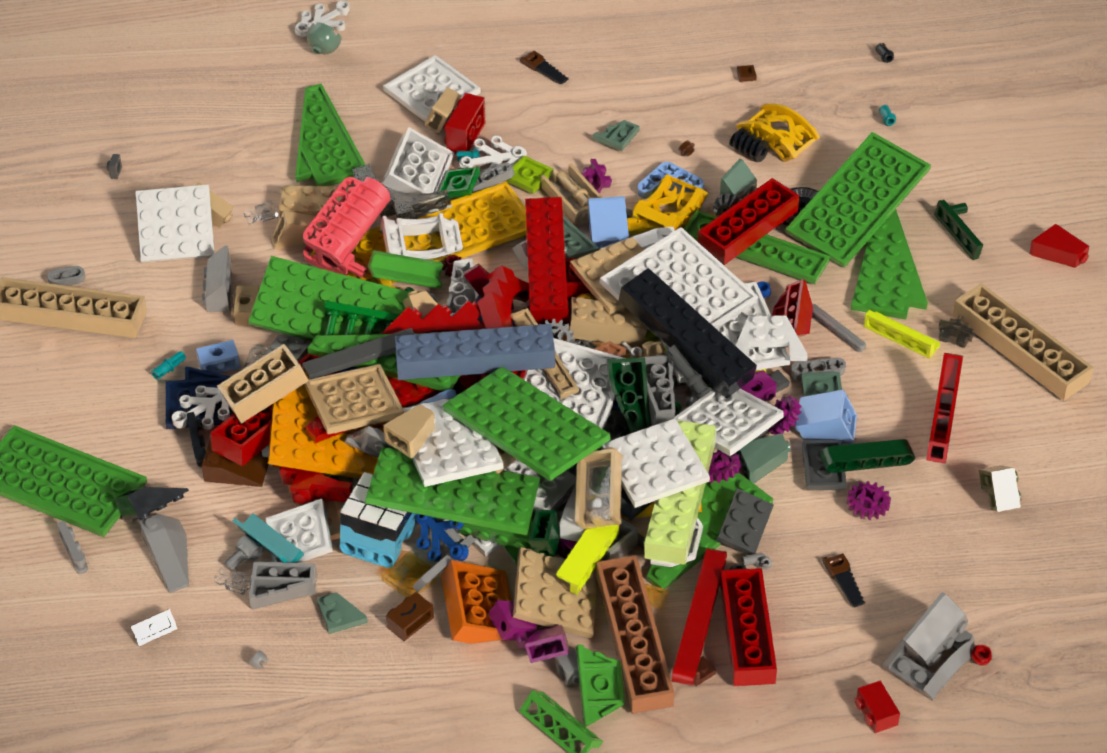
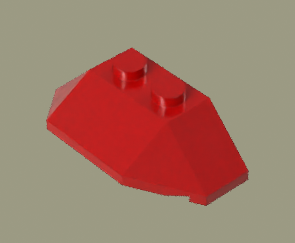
[772,279,813,337]

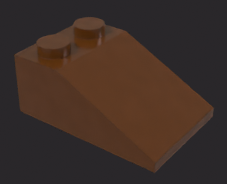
[202,436,269,487]

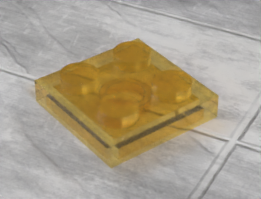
[381,551,440,597]

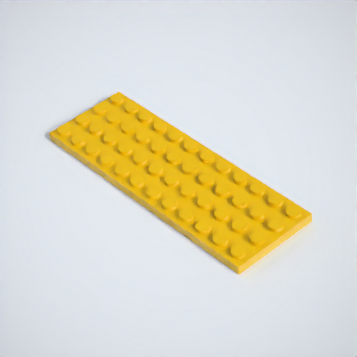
[310,181,527,284]

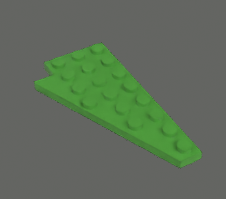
[295,83,369,186]
[851,209,928,320]
[308,333,461,392]
[646,473,773,592]

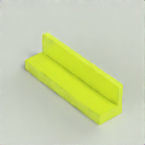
[864,310,940,358]
[557,524,619,595]

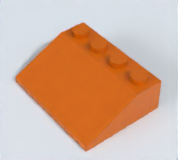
[441,560,512,644]

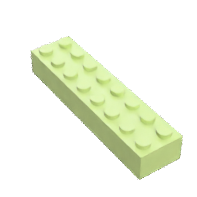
[644,420,716,565]

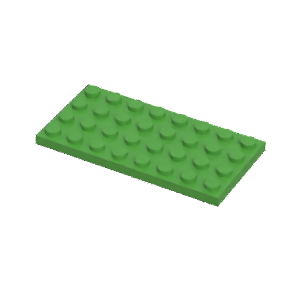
[785,132,931,268]
[248,256,410,341]
[443,367,611,481]
[0,425,147,537]
[365,447,540,535]

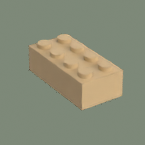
[279,186,350,218]
[568,297,647,348]
[217,344,309,423]

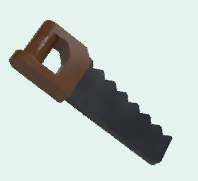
[520,51,569,84]
[822,553,865,607]

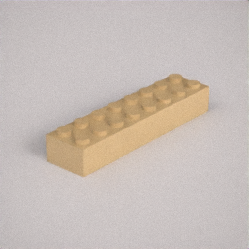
[0,277,147,338]
[953,283,1094,401]

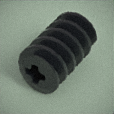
[729,128,768,162]

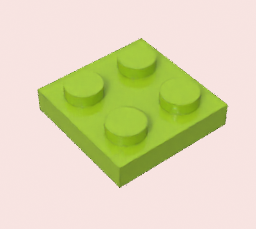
[506,155,553,194]

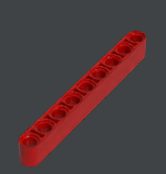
[671,548,727,686]

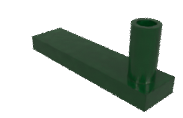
[934,200,983,260]

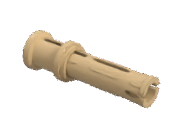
[556,171,593,208]

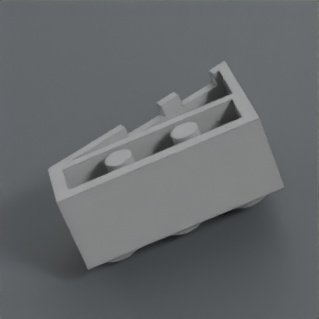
[249,562,317,610]

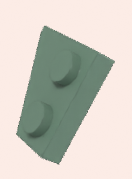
[593,120,639,151]
[317,592,368,634]

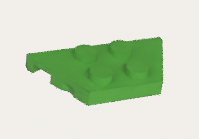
[576,644,625,727]

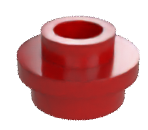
[971,645,992,666]

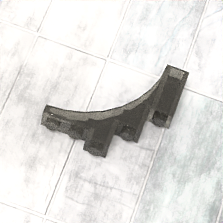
[353,164,452,219]

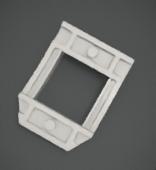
[380,213,463,260]

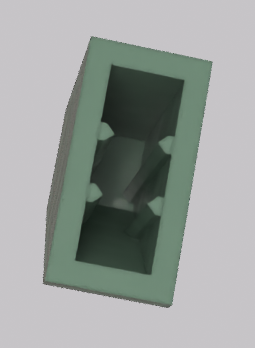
[736,434,790,484]

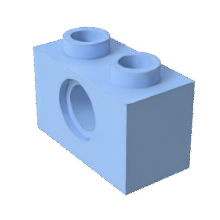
[196,340,240,374]

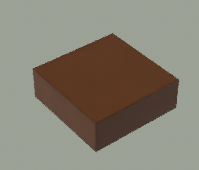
[736,65,757,82]

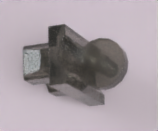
[939,315,973,348]

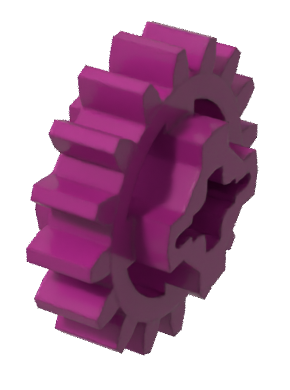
[768,395,802,435]
[708,450,741,483]
[847,481,891,520]

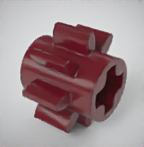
[442,255,461,277]

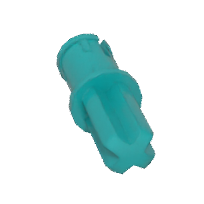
[151,351,186,380]

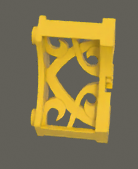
[736,103,820,162]
[632,174,709,231]

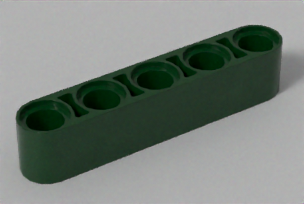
[820,439,915,473]

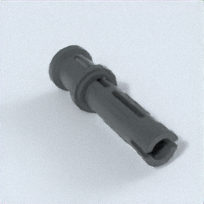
[665,345,712,400]

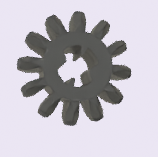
[713,192,742,217]

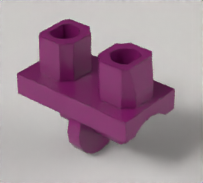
[581,158,612,193]

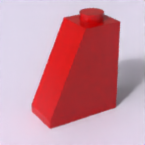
[1029,224,1090,268]

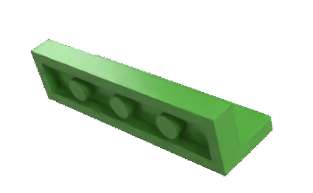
[367,250,443,288]

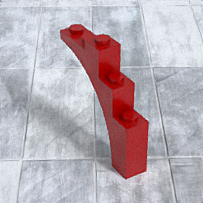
[477,265,529,329]
[381,301,486,334]
[926,353,963,464]
[272,465,353,504]

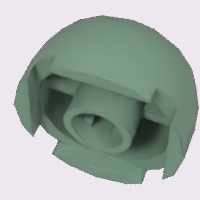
[307,22,342,54]

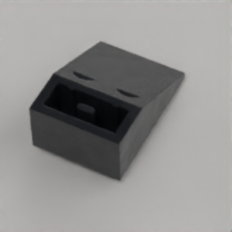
[114,487,189,522]

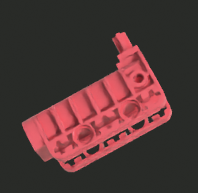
[303,177,391,278]

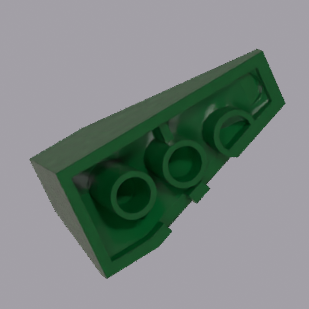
[607,357,651,434]

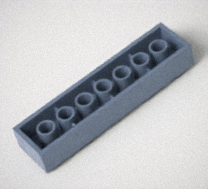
[395,324,555,380]

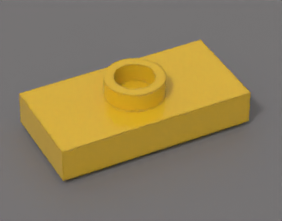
[627,217,663,235]

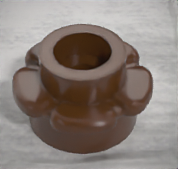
[678,140,695,157]

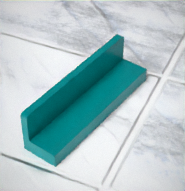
[232,513,305,563]

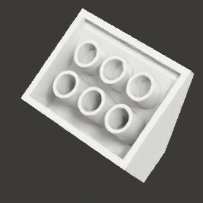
[382,127,454,202]

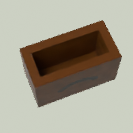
[386,592,434,641]

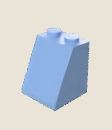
[588,196,629,250]
[795,390,857,444]

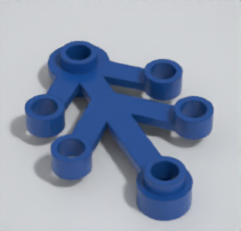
[416,514,469,562]

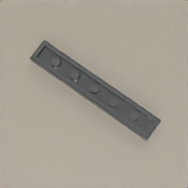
[302,328,415,379]

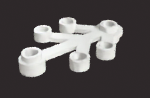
[295,1,350,37]
[459,135,527,180]
[172,386,230,430]

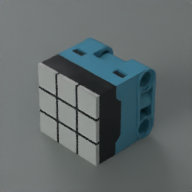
[340,472,418,568]

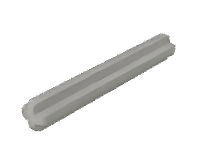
[812,304,866,352]

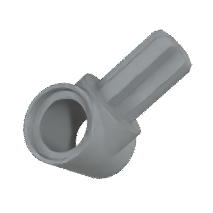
[225,534,263,570]

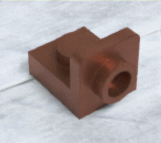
[694,656,716,686]

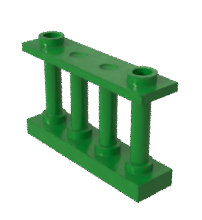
[324,301,400,335]

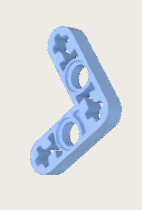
[638,162,704,198]

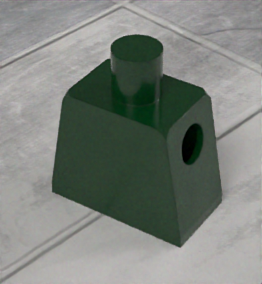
[528,510,560,557]

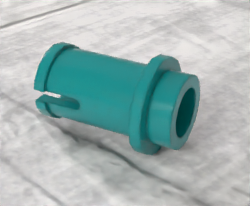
[879,105,896,126]
[457,149,480,162]

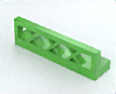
[519,690,603,753]

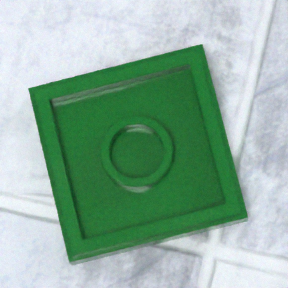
[437,167,481,199]

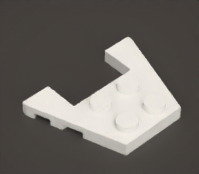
[735,316,807,361]

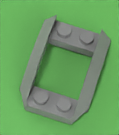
[881,630,974,701]

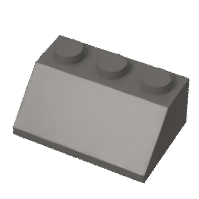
[202,246,232,312]
[903,592,968,669]

